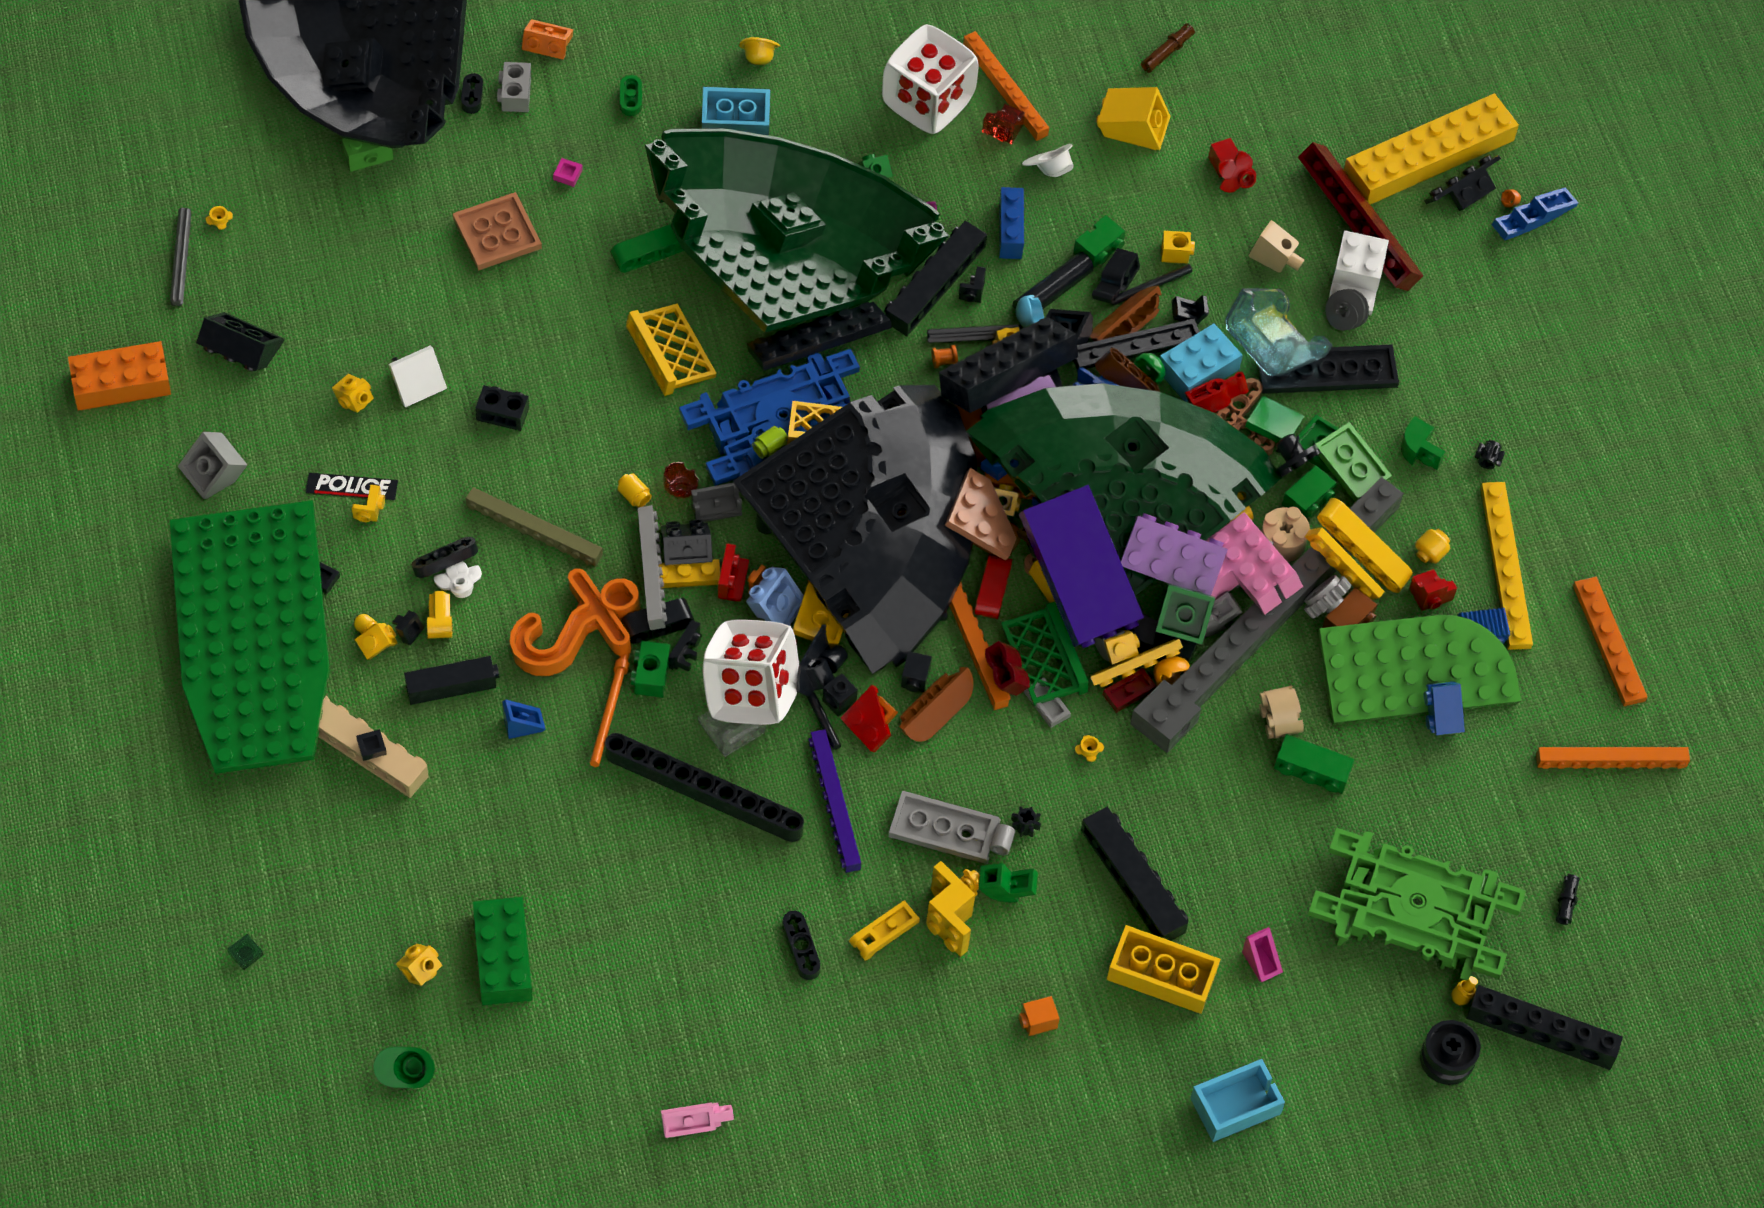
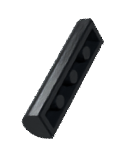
[1012,252,1094,309]

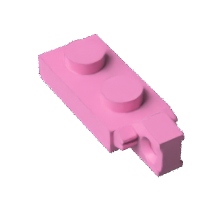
[661,1103,734,1138]

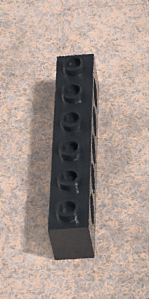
[1466,985,1623,1070]

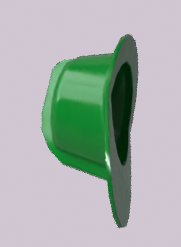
[373,1046,435,1088]

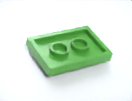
[1316,422,1392,502]

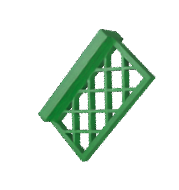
[1001,602,1088,706]

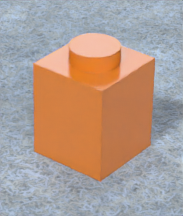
[1019,996,1060,1036]

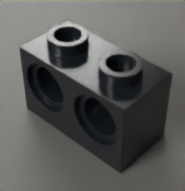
[475,385,529,431]

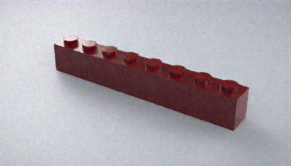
[1298,142,1424,291]

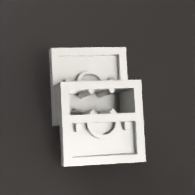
[1329,230,1389,316]

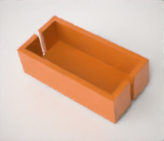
[68,341,171,411]

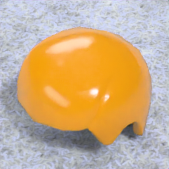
[1154,656,1190,686]

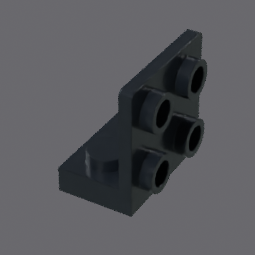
[661,520,712,565]

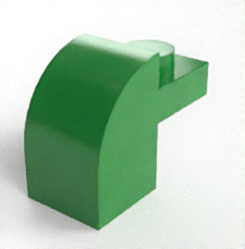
[1401,416,1446,470]
[978,863,1038,903]

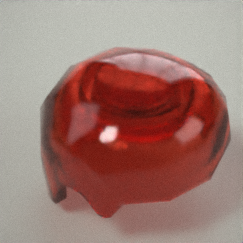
[663,462,699,499]

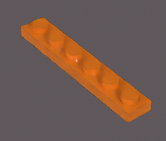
[1573,576,1648,707]

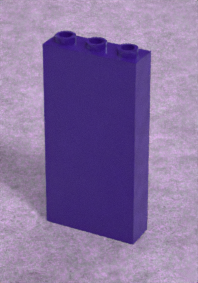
[1019,485,1144,648]

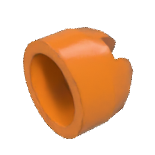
[1501,189,1521,207]

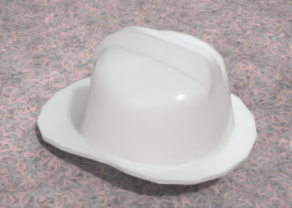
[1022,144,1073,177]

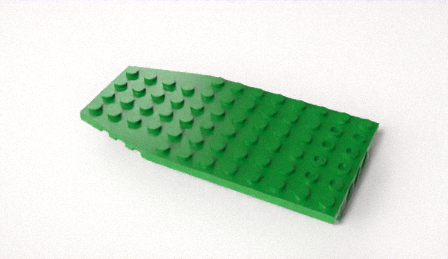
[170,500,330,774]

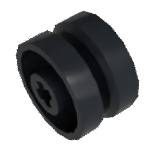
[1420,1020,1481,1085]

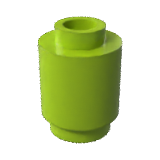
[752,426,788,459]

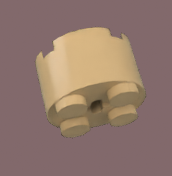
[1261,507,1310,562]
[1259,685,1304,739]

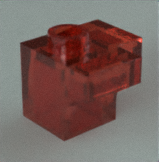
[982,104,1025,144]

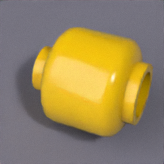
[1415,529,1450,564]

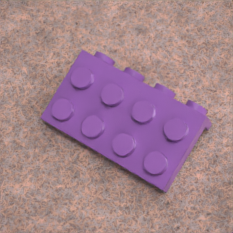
[1121,513,1228,595]

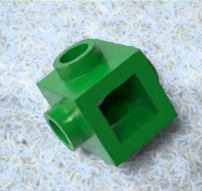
[857,154,893,178]

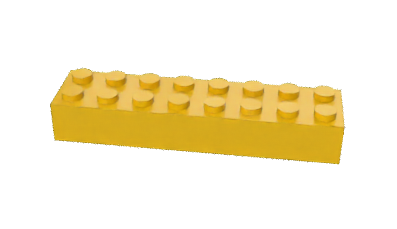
[1344,93,1519,205]

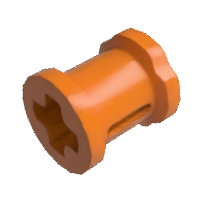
[931,345,958,369]

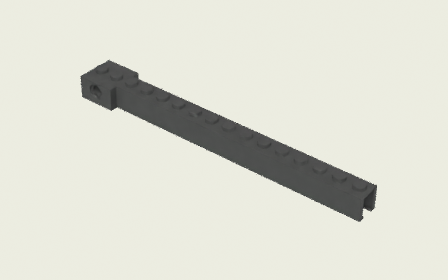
[1130,477,1404,753]

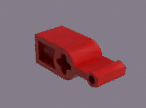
[1185,372,1249,413]

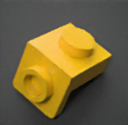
[352,485,385,522]
[355,623,398,660]
[1103,630,1140,664]

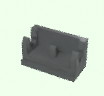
[691,483,742,522]

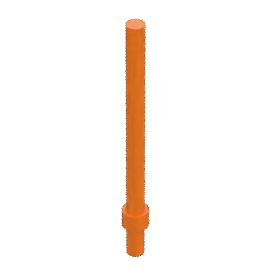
[590,650,631,767]

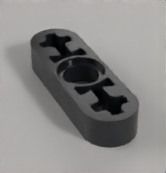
[411,537,478,578]
[783,911,821,980]

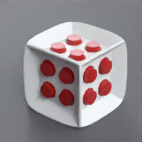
[882,24,978,134]
[703,620,799,725]

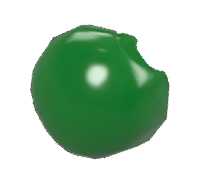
[1133,353,1166,385]

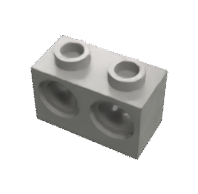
[497,62,531,112]

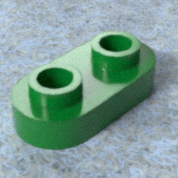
[620,75,642,116]

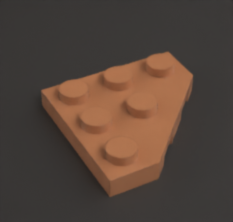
[945,468,1016,560]

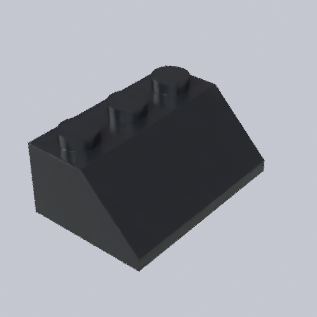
[196,312,284,371]

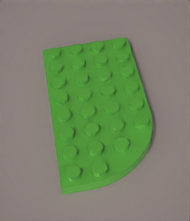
[1318,615,1521,724]

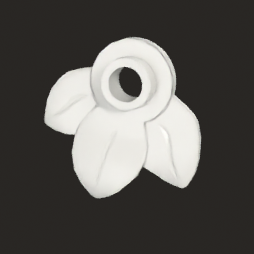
[434,561,482,598]

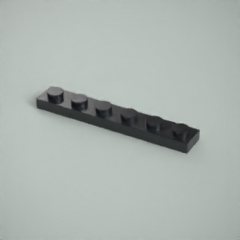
[1073,319,1200,371]

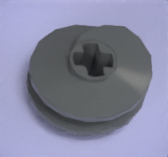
[1325,289,1369,331]

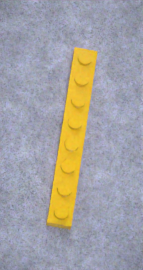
[1480,482,1533,650]

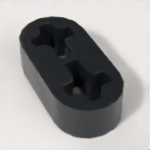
[461,73,484,114]

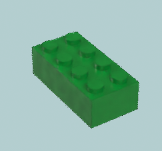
[473,896,533,1006]

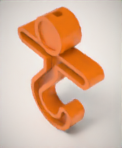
[510,569,641,676]

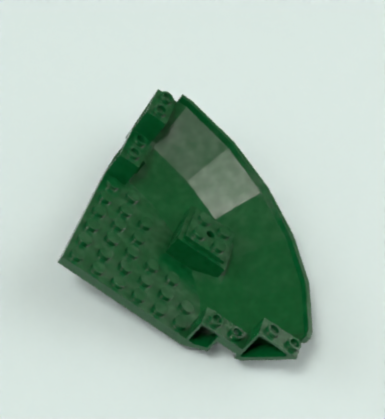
[645,128,949,333]
[965,383,1283,596]

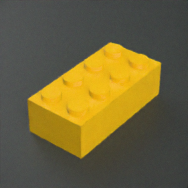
[1107,925,1221,1014]

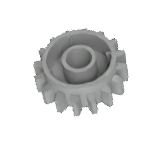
[1304,575,1352,619]

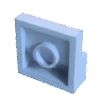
[746,567,803,626]

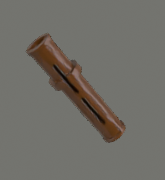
[1141,23,1195,73]

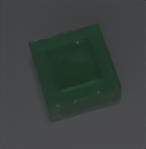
[227,934,264,970]

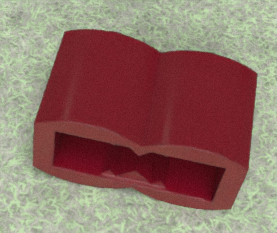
[985,641,1030,696]

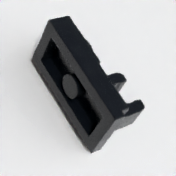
[669,620,702,671]

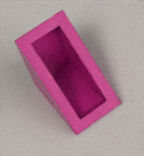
[1242,927,1283,982]

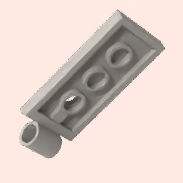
[888,791,1015,864]

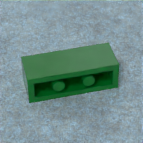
[1274,734,1355,794]

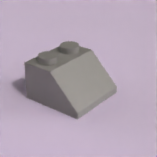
[178,432,247,499]

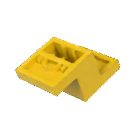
[926,861,975,957]

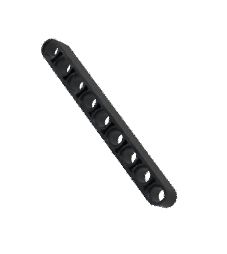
[605,733,804,842]

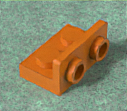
[522,19,573,59]

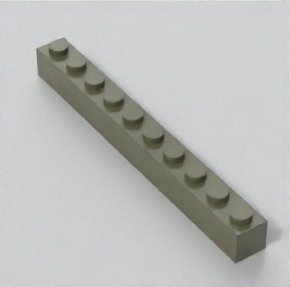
[466,487,603,567]

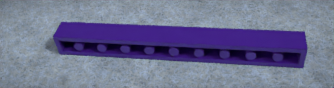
[808,729,861,873]

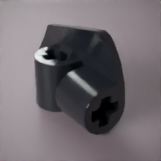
[797,624,848,697]

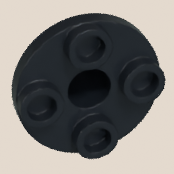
[1275,434,1321,478]

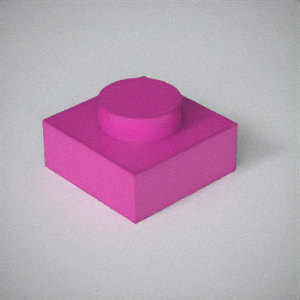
[553,158,583,187]

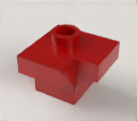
[1409,569,1457,611]

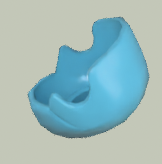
[1016,295,1044,328]

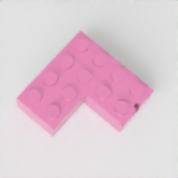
[1206,512,1303,615]

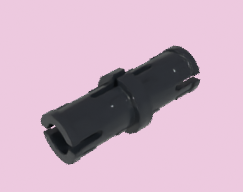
[1555,874,1580,925]

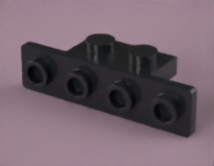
[1424,154,1501,211]

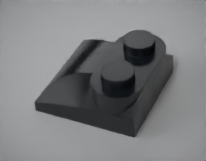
[1046,309,1093,345]

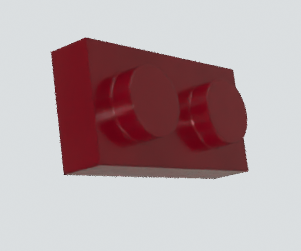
[1102,668,1156,713]

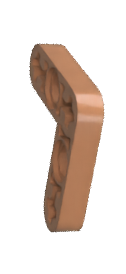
[1217,378,1275,455]

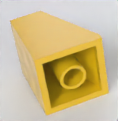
[1097,87,1170,150]

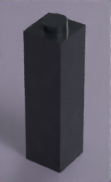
[404,656,500,705]

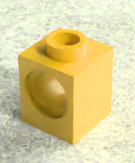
[1161,231,1195,264]

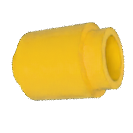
[617,474,652,508]

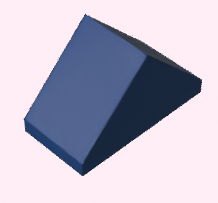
[502,700,546,739]

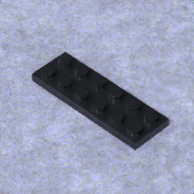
[747,302,892,371]
[1256,344,1399,394]

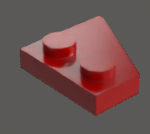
[840,685,891,753]

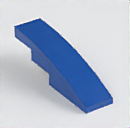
[1491,187,1578,240]

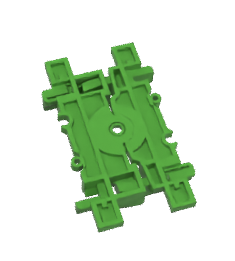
[1308,828,1526,984]

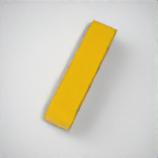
[1317,498,1413,593]

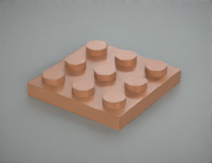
[452,192,542,271]

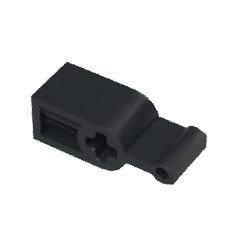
[1092,248,1140,304]

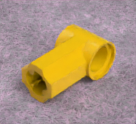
[427,591,452,639]

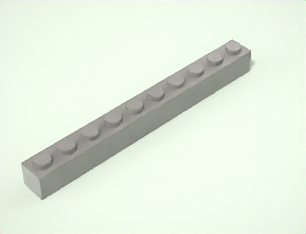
[638,505,667,630]

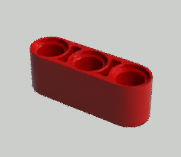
[974,554,1013,619]

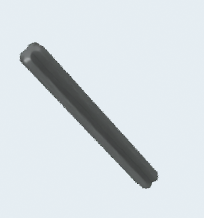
[170,208,191,306]

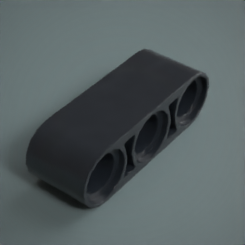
[621,598,695,644]

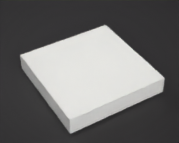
[388,346,447,407]

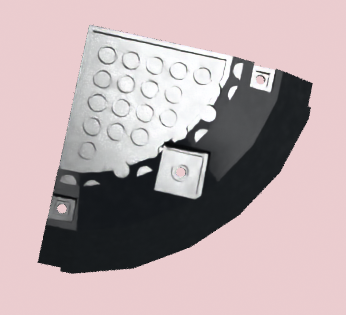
[239,0,467,149]
[733,385,978,674]

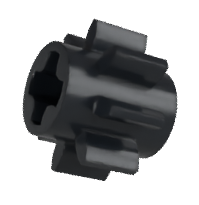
[1475,440,1505,469]
[1011,806,1041,837]

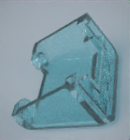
[1225,288,1333,376]

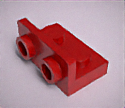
[718,544,749,602]

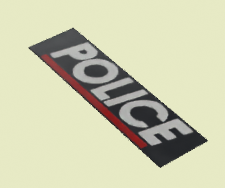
[306,473,398,500]

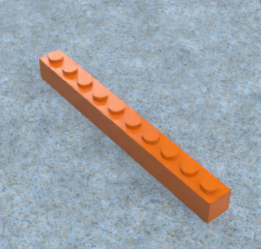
[963,31,1049,141]
[949,582,1011,710]
[1536,747,1690,769]

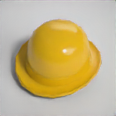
[739,37,780,65]

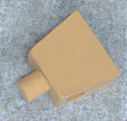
[1249,220,1305,272]

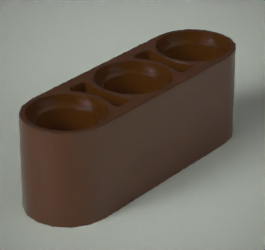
[1095,348,1160,392]

